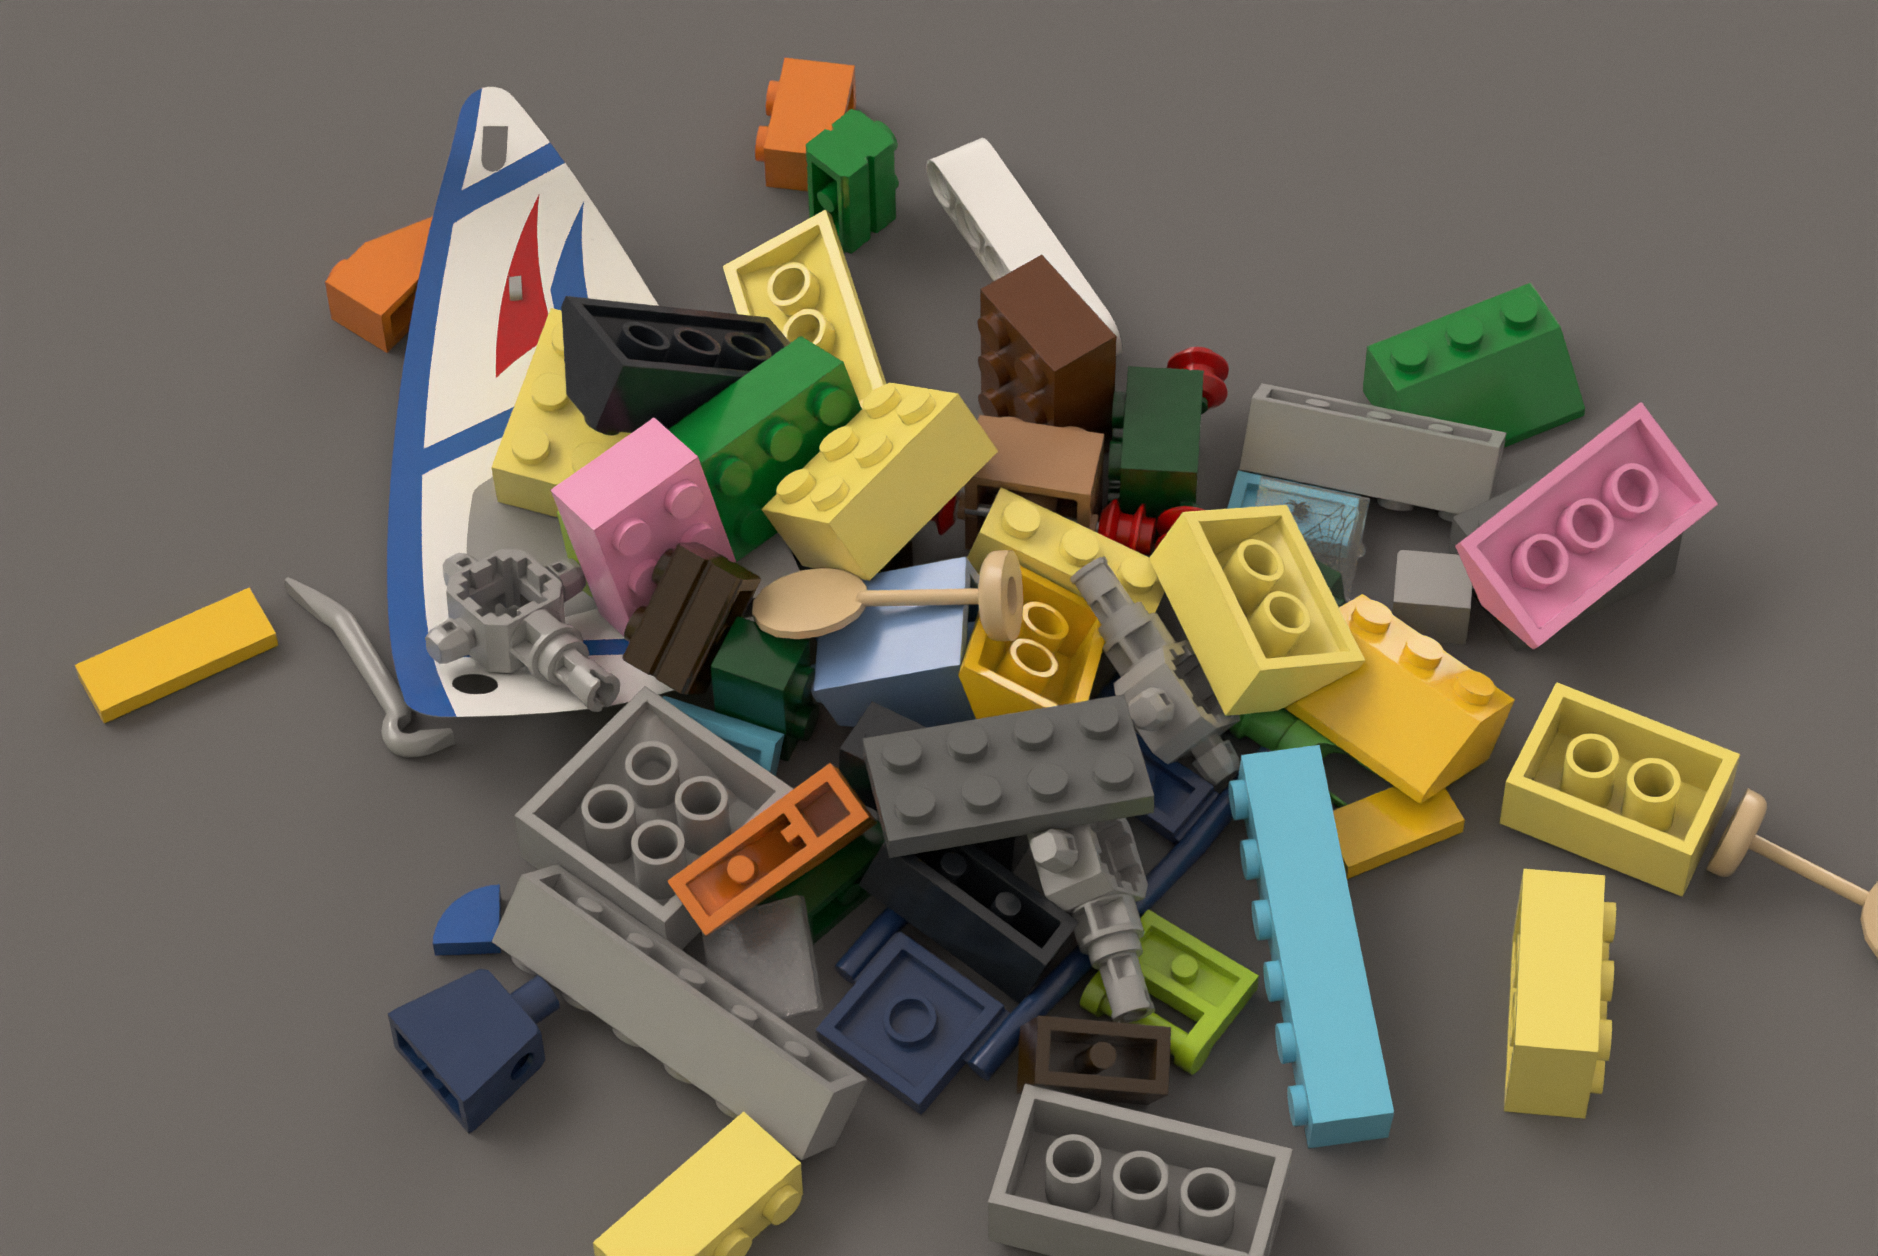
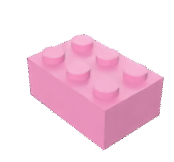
[551,418,736,637]

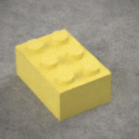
[491,308,631,518]
[761,382,998,581]
[1500,682,1740,897]
[1504,869,1616,1119]

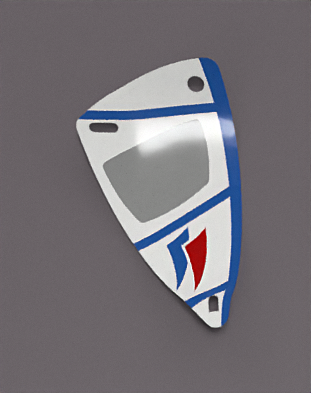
[387,87,800,717]

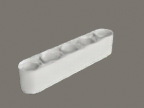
[926,137,1122,356]

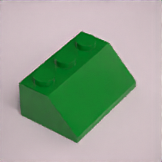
[1363,282,1585,448]

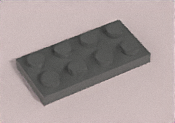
[863,694,1154,858]

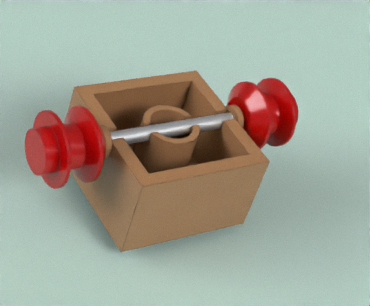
[930,415,1157,556]

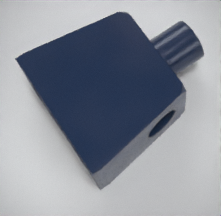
[388,969,560,1134]

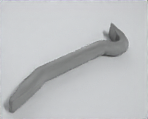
[284,577,455,758]

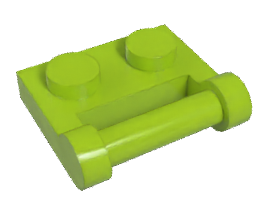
[1080,909,1259,1075]

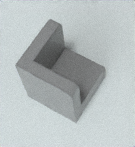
[1392,550,1472,644]

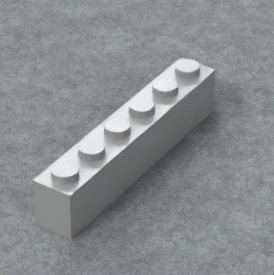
[492,864,867,1160]

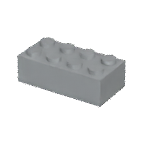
[988,1084,1293,1256]

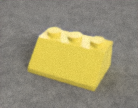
[1149,505,1365,716]

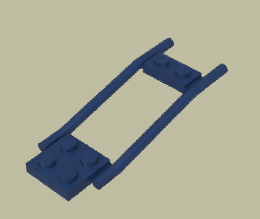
[815,670,1271,1115]

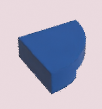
[433,884,501,956]

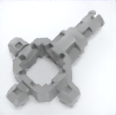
[425,549,621,712]
[1070,556,1240,785]
[1027,818,1155,1023]

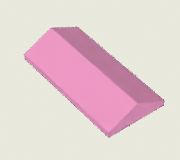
[1455,402,1718,650]

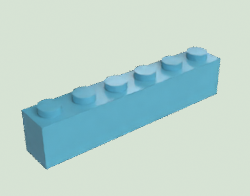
[1228,745,1394,1148]

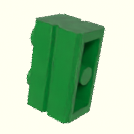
[805,109,899,254]

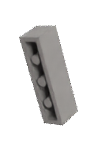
[1239,383,1506,522]

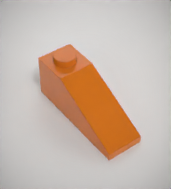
[325,216,433,353]
[667,763,877,936]

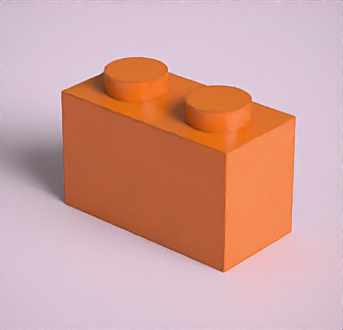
[755,57,856,191]

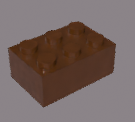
[977,254,1117,454]

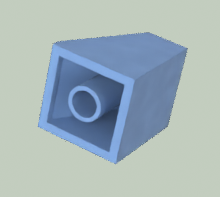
[810,557,979,728]

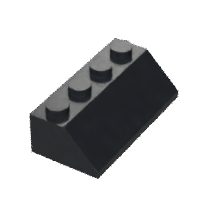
[561,296,791,436]

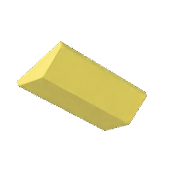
[723,210,886,409]

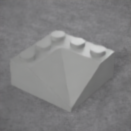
[514,686,793,950]

